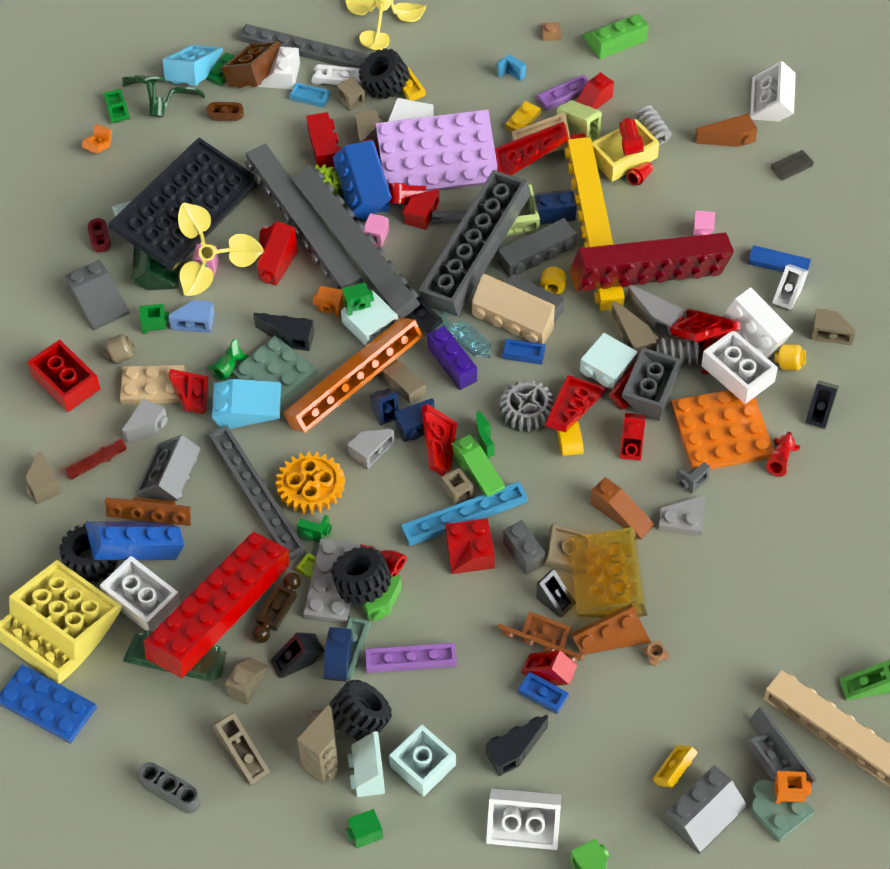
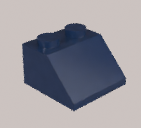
[534,189,577,225]

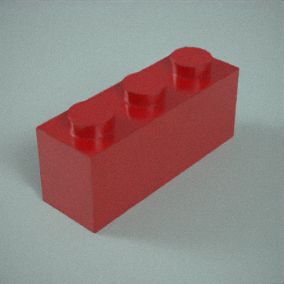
[306,112,341,168]

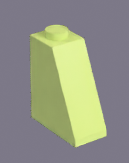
[557,100,602,142]

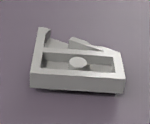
[659,496,706,536]

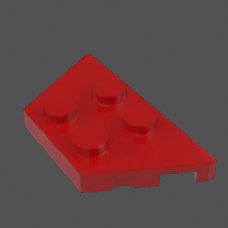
[670,308,740,342]

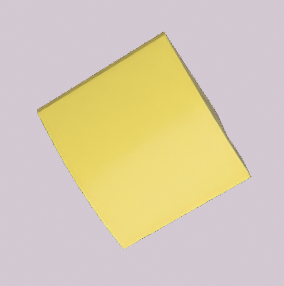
[0,560,122,684]

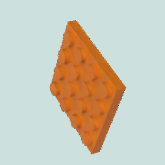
[671,390,774,470]

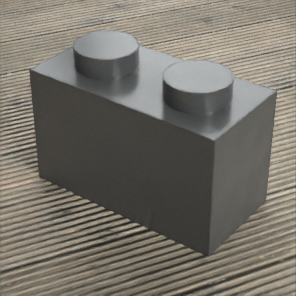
[503,520,545,575]

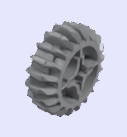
[499,379,555,432]

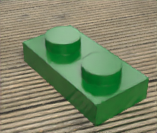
[206,52,235,87]

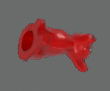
[766,432,800,477]
[360,544,407,577]

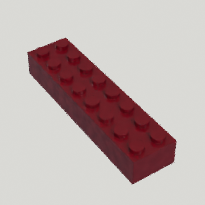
[569,232,734,291]

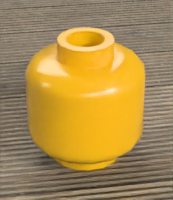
[540,266,566,295]
[775,344,806,371]

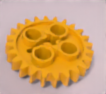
[276,451,345,515]

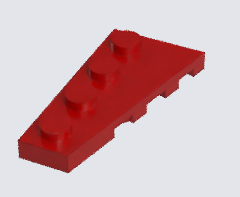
[495,121,569,176]

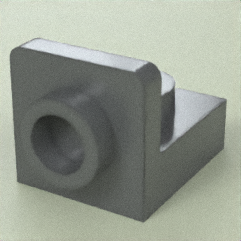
[676,462,710,493]

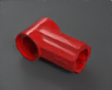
[619,118,644,156]
[388,183,427,204]

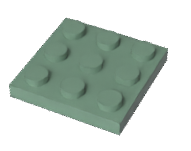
[231,336,318,405]

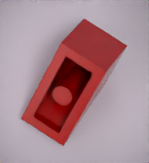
[576,72,614,109]
[402,189,440,230]
[521,650,577,686]

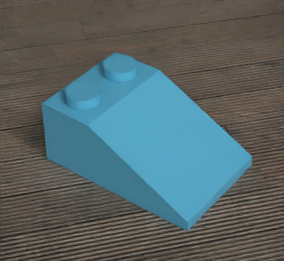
[163,45,223,86]
[212,379,281,429]

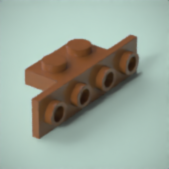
[105,497,191,526]
[497,611,585,662]

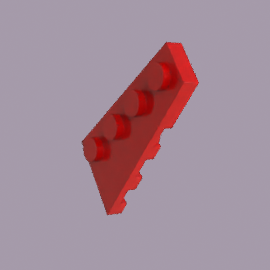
[546,375,607,433]

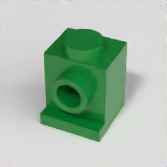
[342,283,374,316]
[139,304,170,334]

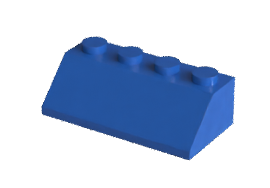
[332,140,392,221]
[85,521,184,560]

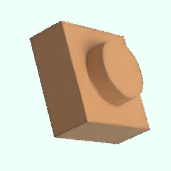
[541,22,561,41]

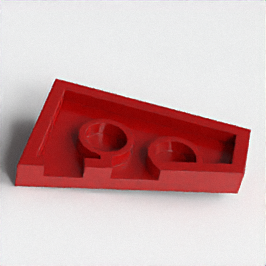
[421,404,457,476]

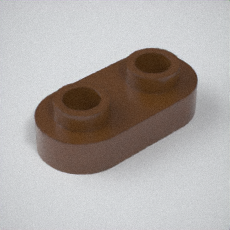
[206,102,244,121]

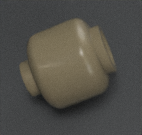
[104,334,136,363]

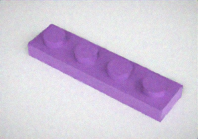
[365,643,457,673]

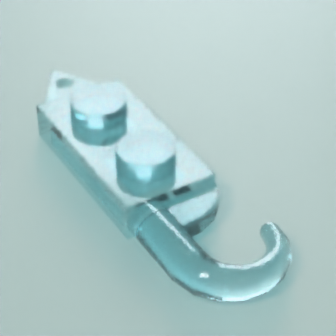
[440,312,491,359]

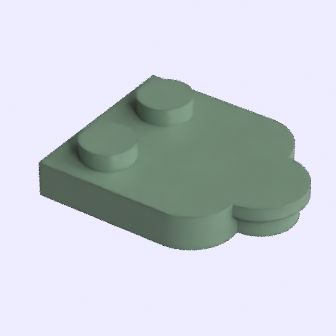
[752,779,815,842]

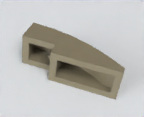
[378,359,426,404]

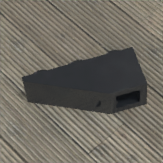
[253,313,314,351]
[486,714,549,776]

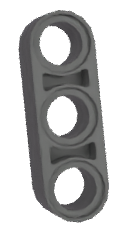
[139,762,200,814]

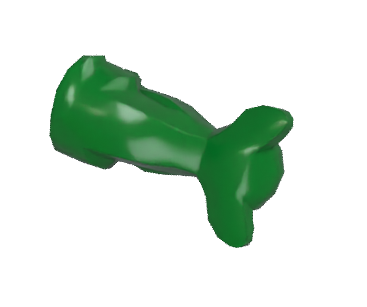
[208,338,249,381]

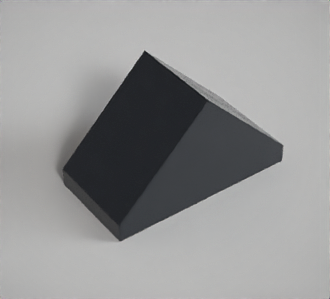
[536,569,576,617]

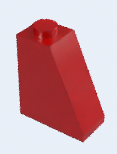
[257,221,298,286]

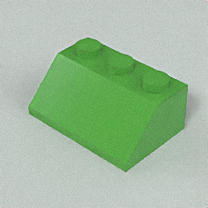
[582,14,649,59]

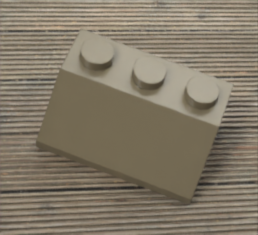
[297,705,339,785]

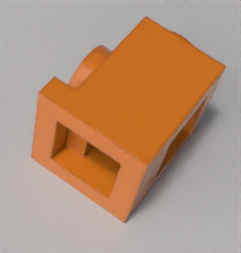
[313,286,344,317]
[774,771,811,804]

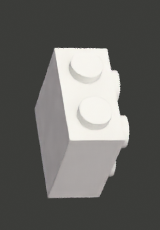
[388,98,434,122]

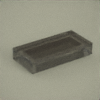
[771,150,814,181]

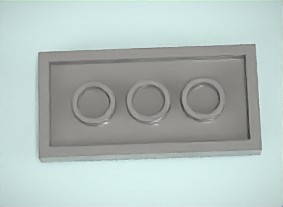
[304,539,361,624]

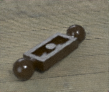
[252,573,301,643]

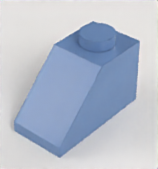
[169,300,215,333]

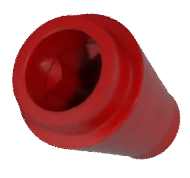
[627,162,653,186]

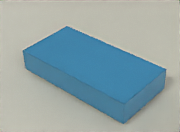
[289,82,331,108]

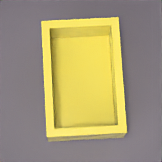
[592,119,659,182]

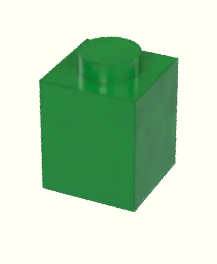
[345,809,383,848]

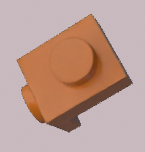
[82,124,112,153]

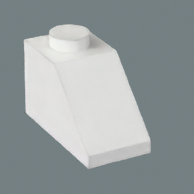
[772,264,809,310]

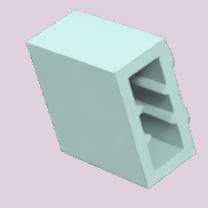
[341,290,398,346]
[580,333,638,390]

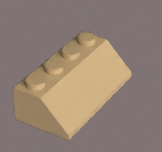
[472,274,555,344]

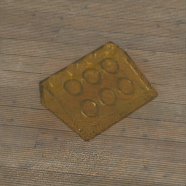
[569,527,648,618]

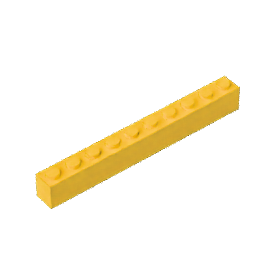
[564,137,625,311]

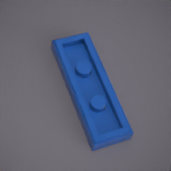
[748,245,811,272]

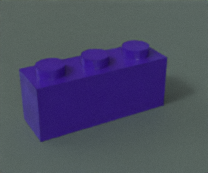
[427,325,477,390]

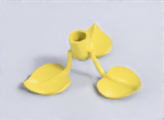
[346,0,427,50]
[178,203,263,296]

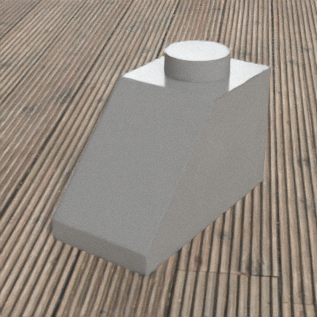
[122,399,168,443]
[347,429,395,470]

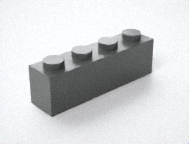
[498,218,577,277]

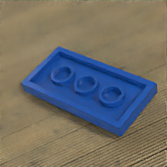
[0,664,97,744]

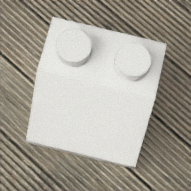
[258,47,300,90]

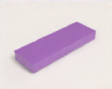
[536,74,589,111]

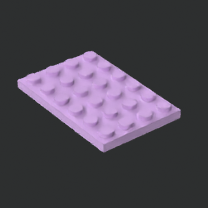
[376,110,497,192]

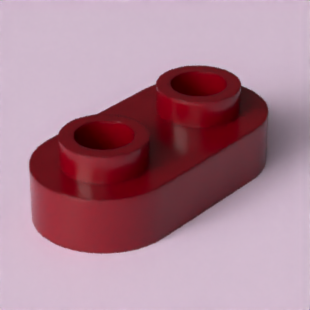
[87,218,111,253]

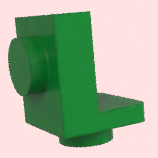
[297,515,332,543]

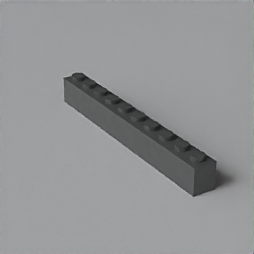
[245,143,363,289]
[292,165,421,318]

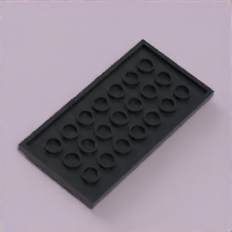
[108,137,259,272]

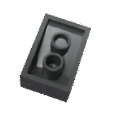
[64,259,130,330]

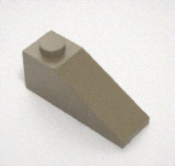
[611,301,658,358]
[211,713,270,785]

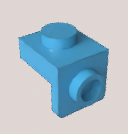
[497,54,526,81]

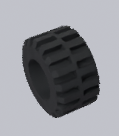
[358,48,409,99]
[59,524,117,583]
[331,546,391,605]
[329,680,392,741]

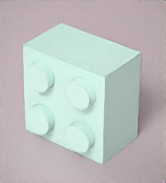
[389,725,456,797]

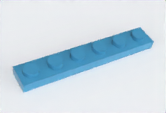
[401,481,528,546]

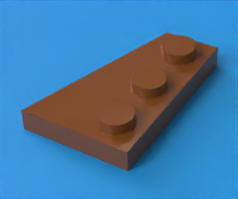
[571,603,651,655]

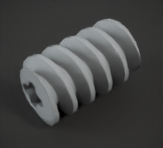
[634,105,672,145]
[656,338,699,366]

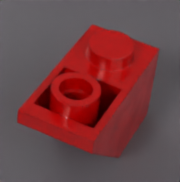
[620,413,646,461]

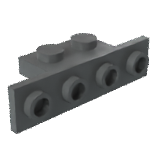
[746,706,817,786]

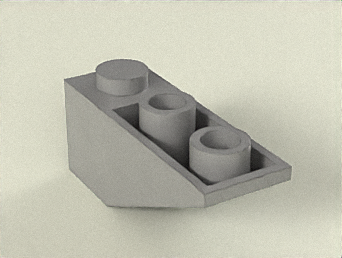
[627,285,683,338]

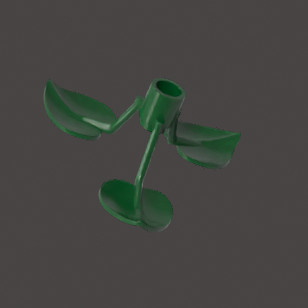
[122,75,205,117]

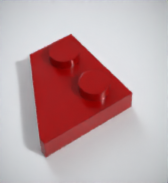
[168,369,208,414]

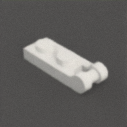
[311,64,363,87]

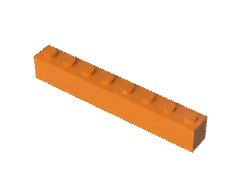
[283,317,423,433]

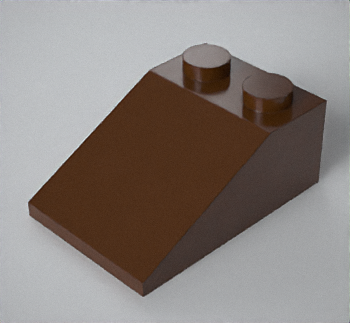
[221,41,280,89]

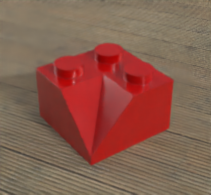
[445,518,495,574]

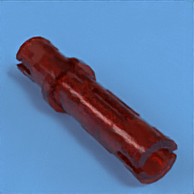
[65,438,127,480]

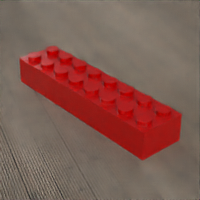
[144,531,289,678]

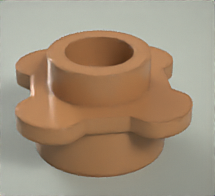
[642,641,669,666]

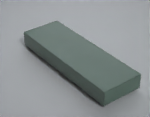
[346,616,371,682]

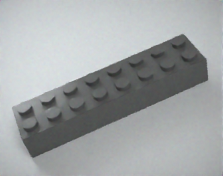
[418,170,531,316]

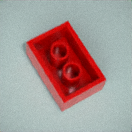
[27,339,101,412]

